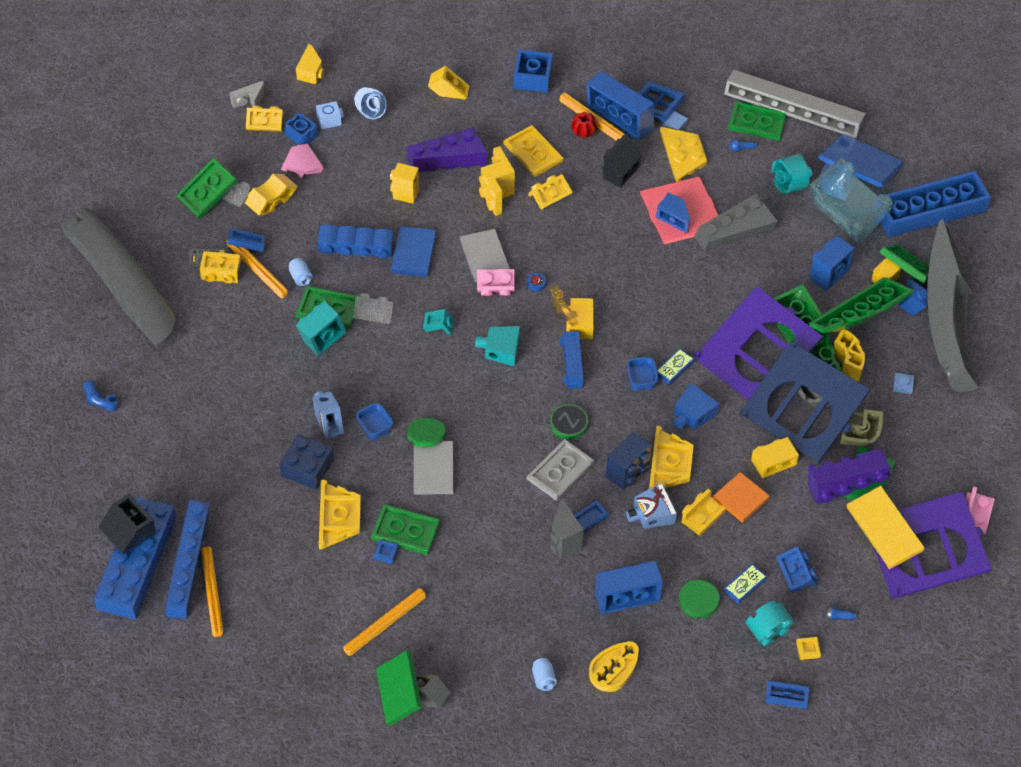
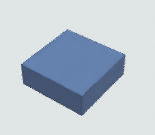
[664,111,688,131]

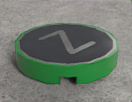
[550,404,588,439]

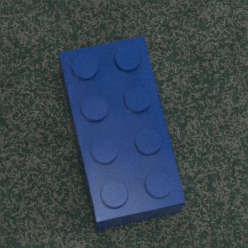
[587,71,654,140]

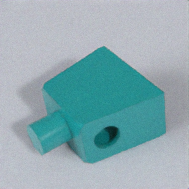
[475,326,520,366]

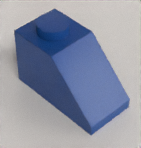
[656,192,690,233]
[899,278,928,316]

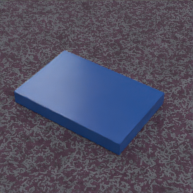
[391,226,436,277]

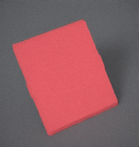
[640,177,718,244]

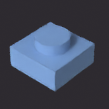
[893,372,914,394]

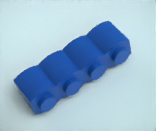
[318,225,394,258]

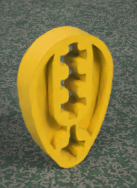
[589,641,639,692]

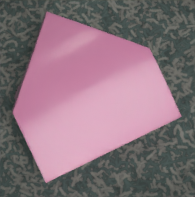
[281,144,324,178]

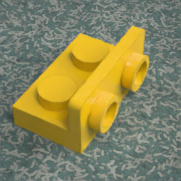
[246,106,284,132]
[528,174,573,210]
[200,251,241,283]
[682,489,726,536]

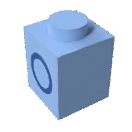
[316,101,344,130]

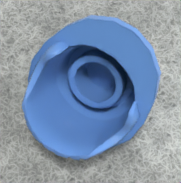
[354,87,387,119]

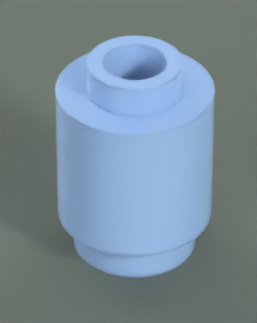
[289,258,313,286]
[532,658,557,691]

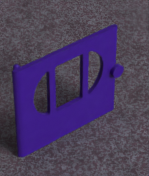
[694,286,823,400]
[874,492,992,598]

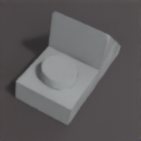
[230,81,265,108]

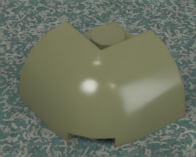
[840,409,883,447]

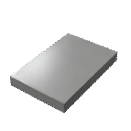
[460,229,510,282]
[527,439,595,501]
[414,441,453,495]

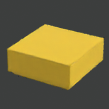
[796,637,821,660]

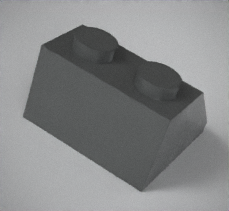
[550,499,583,560]

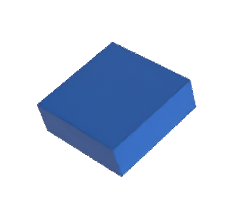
[373,540,399,564]

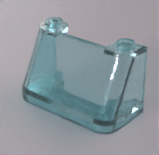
[809,158,893,245]

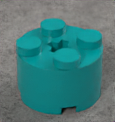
[772,154,812,194]
[746,599,794,647]

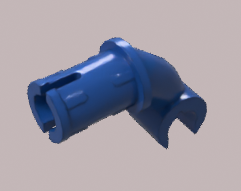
[83,381,118,411]

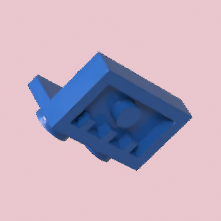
[777,546,818,593]

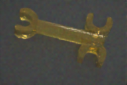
[550,285,579,326]

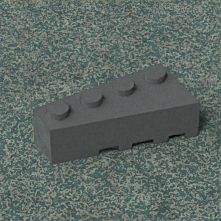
[694,194,778,251]

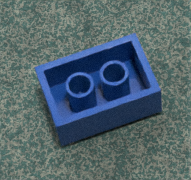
[595,561,663,615]

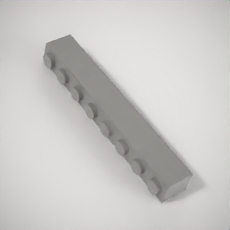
[724,70,866,138]

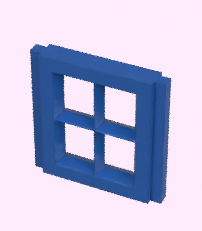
[638,81,686,122]

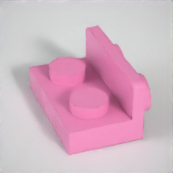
[477,269,515,296]
[965,486,995,534]

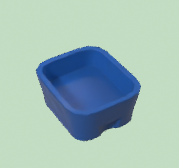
[284,113,319,145]
[627,357,658,391]
[356,403,393,441]

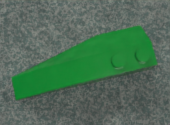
[809,277,913,333]
[773,284,842,372]

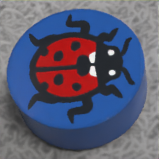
[527,273,546,292]

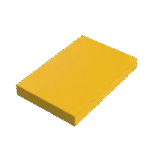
[503,125,564,177]

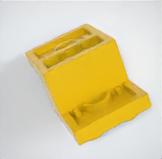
[479,146,515,216]

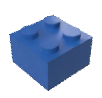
[513,49,553,93]
[809,236,854,291]

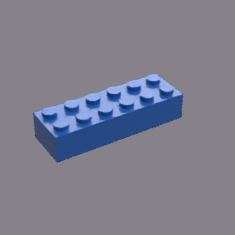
[873,171,991,238]
[94,497,176,619]

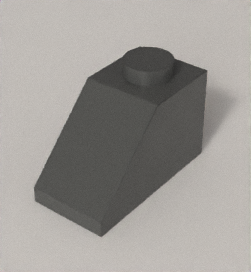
[415,673,451,708]

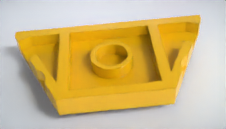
[660,127,707,182]
[649,426,694,489]
[319,480,361,549]

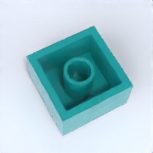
[296,301,347,356]

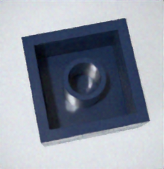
[605,432,651,490]
[279,434,334,490]

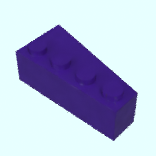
[407,127,487,172]
[808,449,891,505]

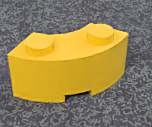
[245,174,298,216]
[834,329,865,382]

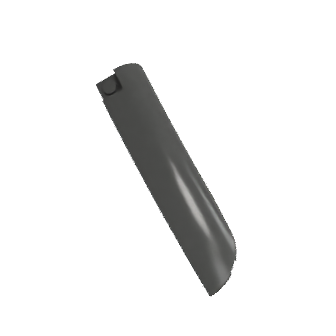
[61,208,176,348]
[927,219,979,392]

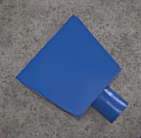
[673,383,720,429]

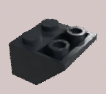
[602,134,642,188]
[99,493,156,555]

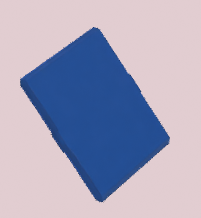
[818,134,904,187]

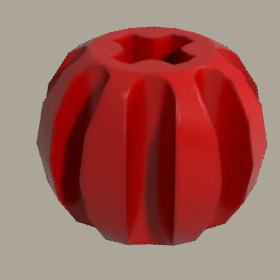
[571,112,597,138]

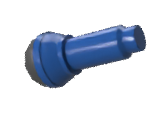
[824,606,856,620]

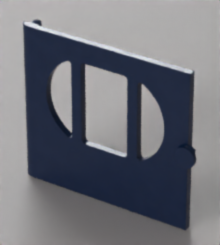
[740,341,870,464]

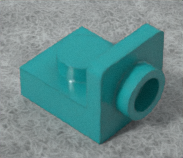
[423,309,454,335]

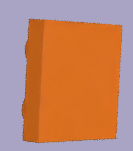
[713,472,770,523]

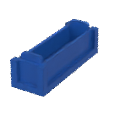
[560,331,583,389]

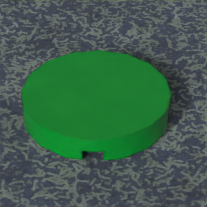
[407,418,446,448]
[679,580,720,618]

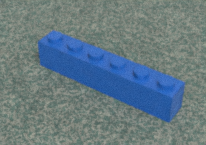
[166,500,209,619]

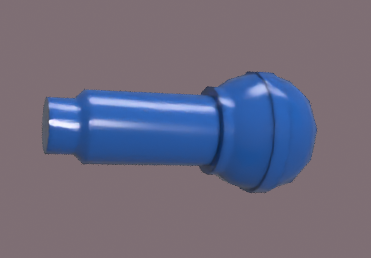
[730,139,757,152]

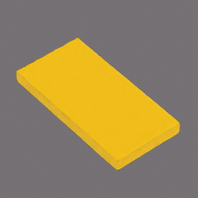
[847,486,924,570]

